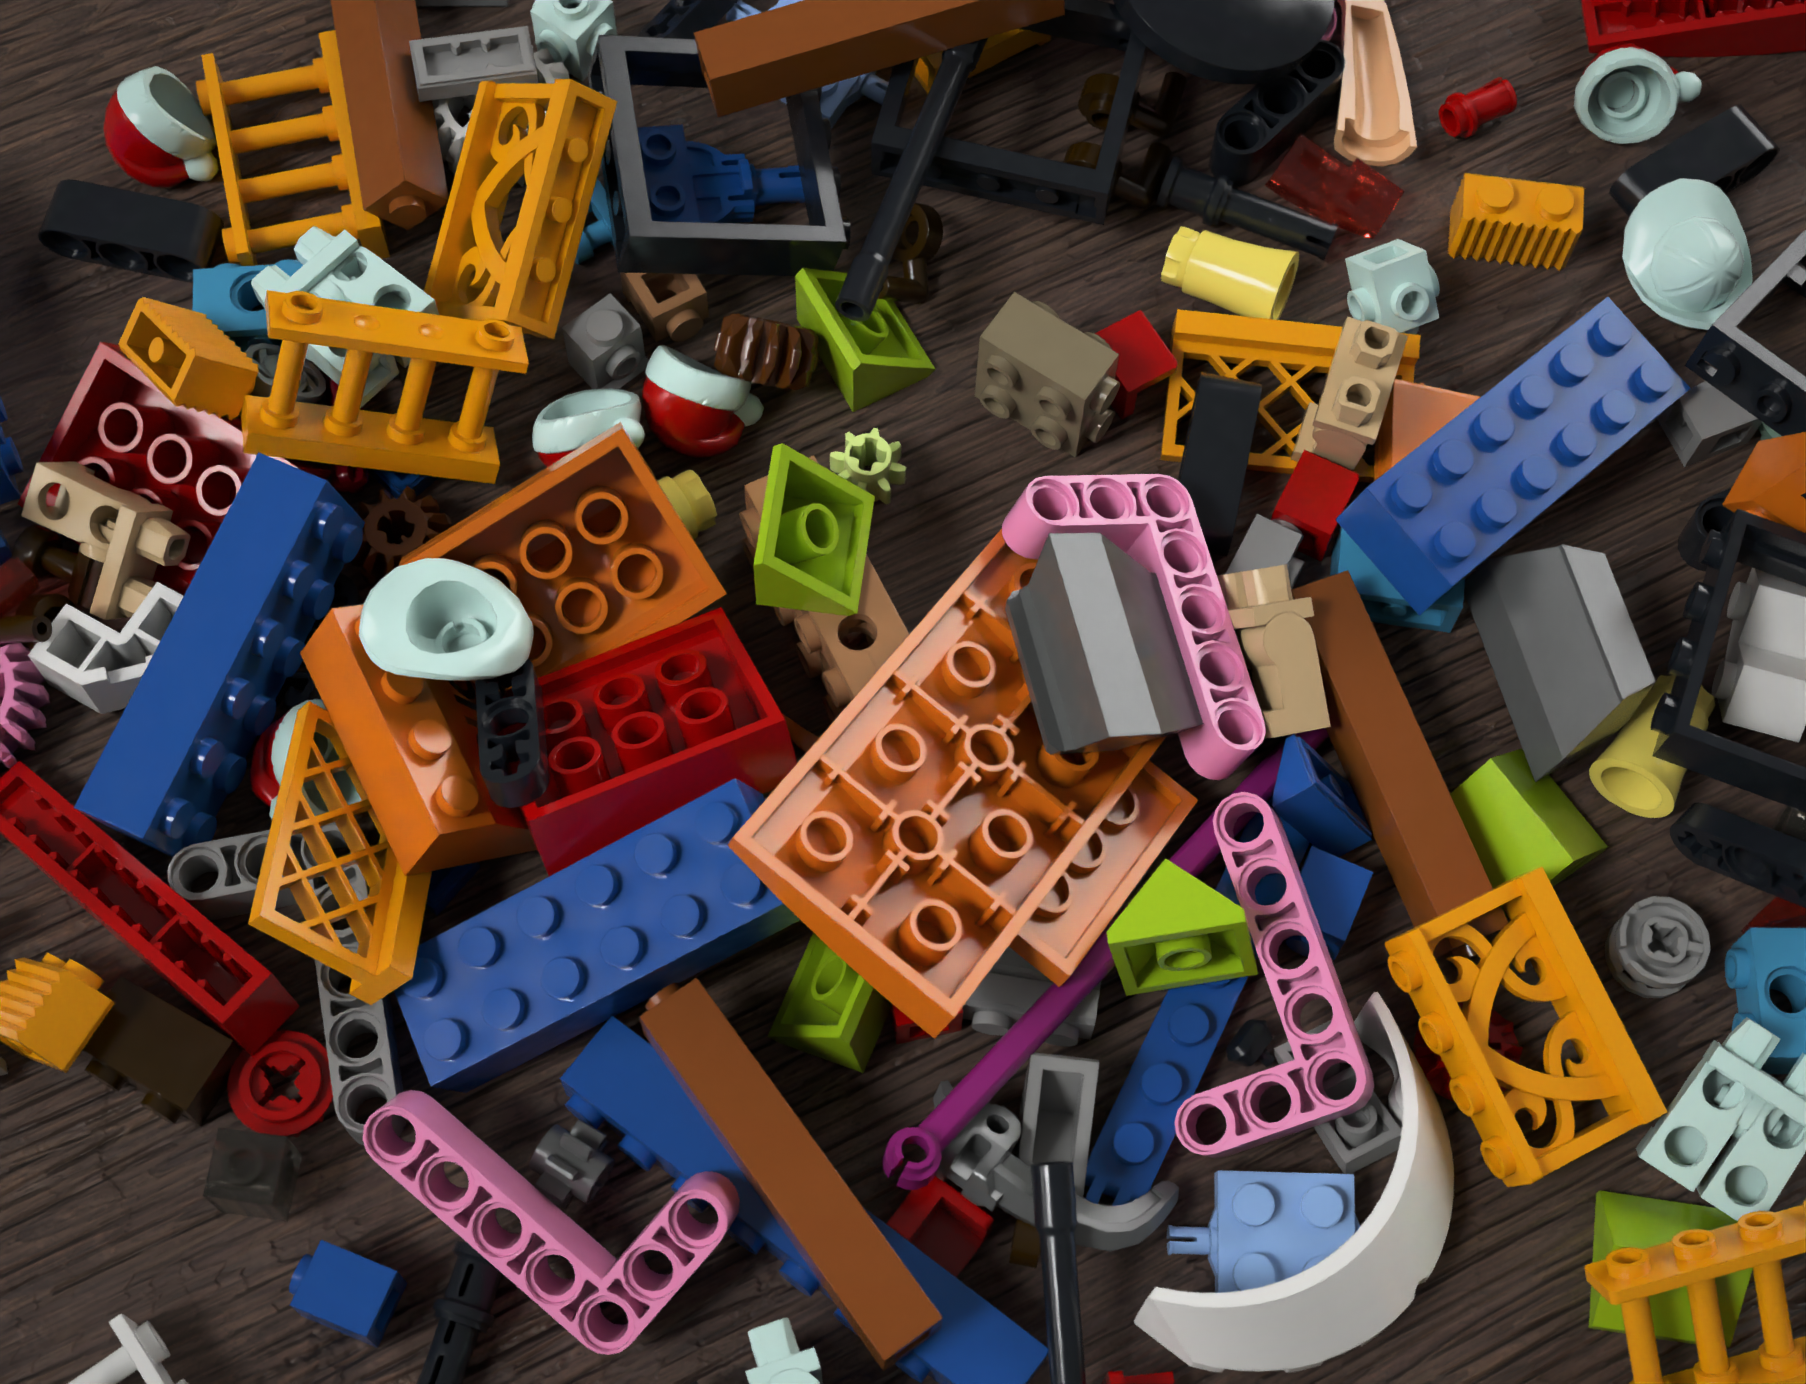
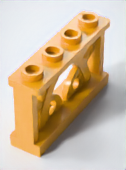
[424,79,617,339]
[1385,867,1668,1187]

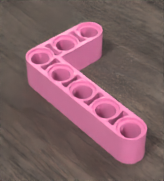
[1002,474,1266,780]
[1175,792,1374,1158]
[363,1090,740,1355]

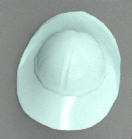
[1622,178,1752,330]
[359,558,534,681]

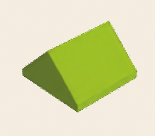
[795,268,935,412]
[753,443,875,616]
[1450,748,1608,919]
[1107,858,1258,996]
[768,933,891,1073]
[1589,1190,1752,1349]

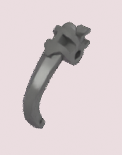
[933,1080,1179,1252]

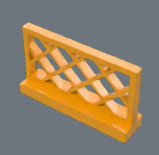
[1160,309,1421,483]
[248,701,432,1005]

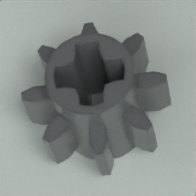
[529,1119,615,1210]

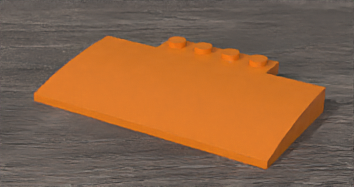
[728,529,1198,1039]

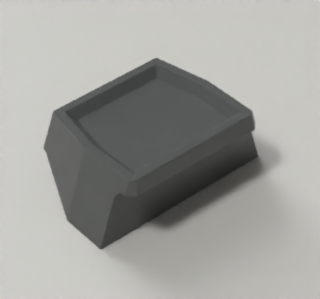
[1005,532,1203,755]
[1464,544,1656,782]

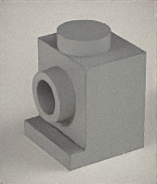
[562,293,649,390]
[1657,381,1762,467]
[1226,514,1305,590]

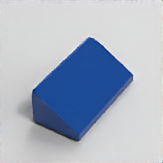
[1272,734,1372,857]

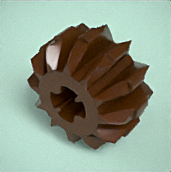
[714,313,819,390]
[351,485,452,586]

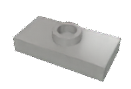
[409,26,538,102]

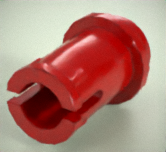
[1439,77,1517,138]

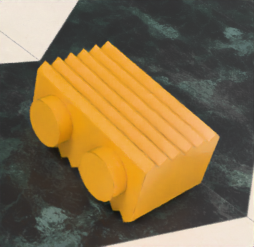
[1448,173,1584,271]
[118,297,259,421]
[0,953,115,1073]

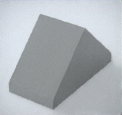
[1017,1052,1100,1198]

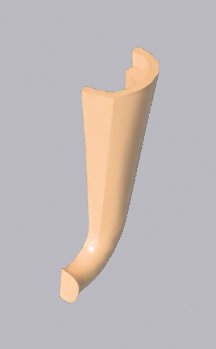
[1334,0,1417,166]

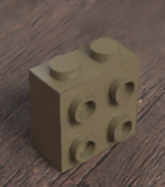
[975,292,1120,458]

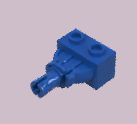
[637,124,805,223]

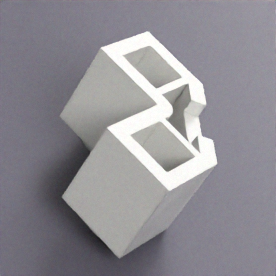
[1712,568,1806,743]
[28,582,183,714]

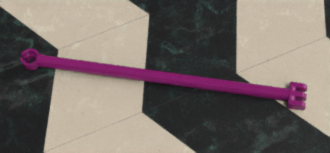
[883,728,1329,1190]

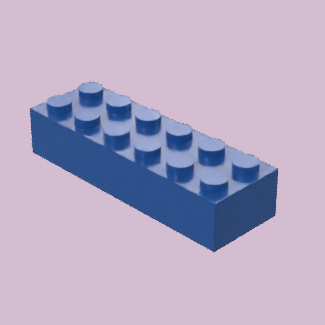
[1335,297,1691,616]
[74,452,365,857]
[394,778,800,1093]

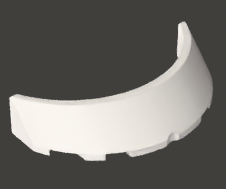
[1134,992,1454,1373]

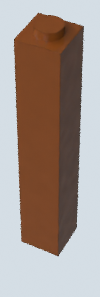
[331,0,449,230]
[694,0,1065,117]
[1291,570,1508,960]
[639,977,943,1372]

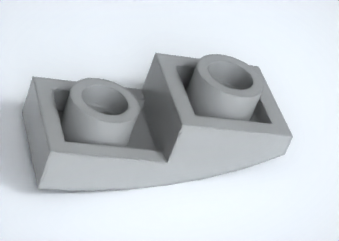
[1274,1019,1401,1174]

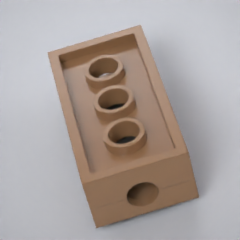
[739,455,909,723]

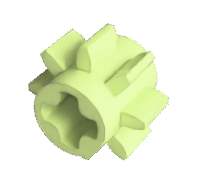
[830,428,906,505]

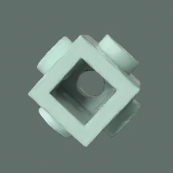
[530,0,617,81]
[1345,239,1440,334]

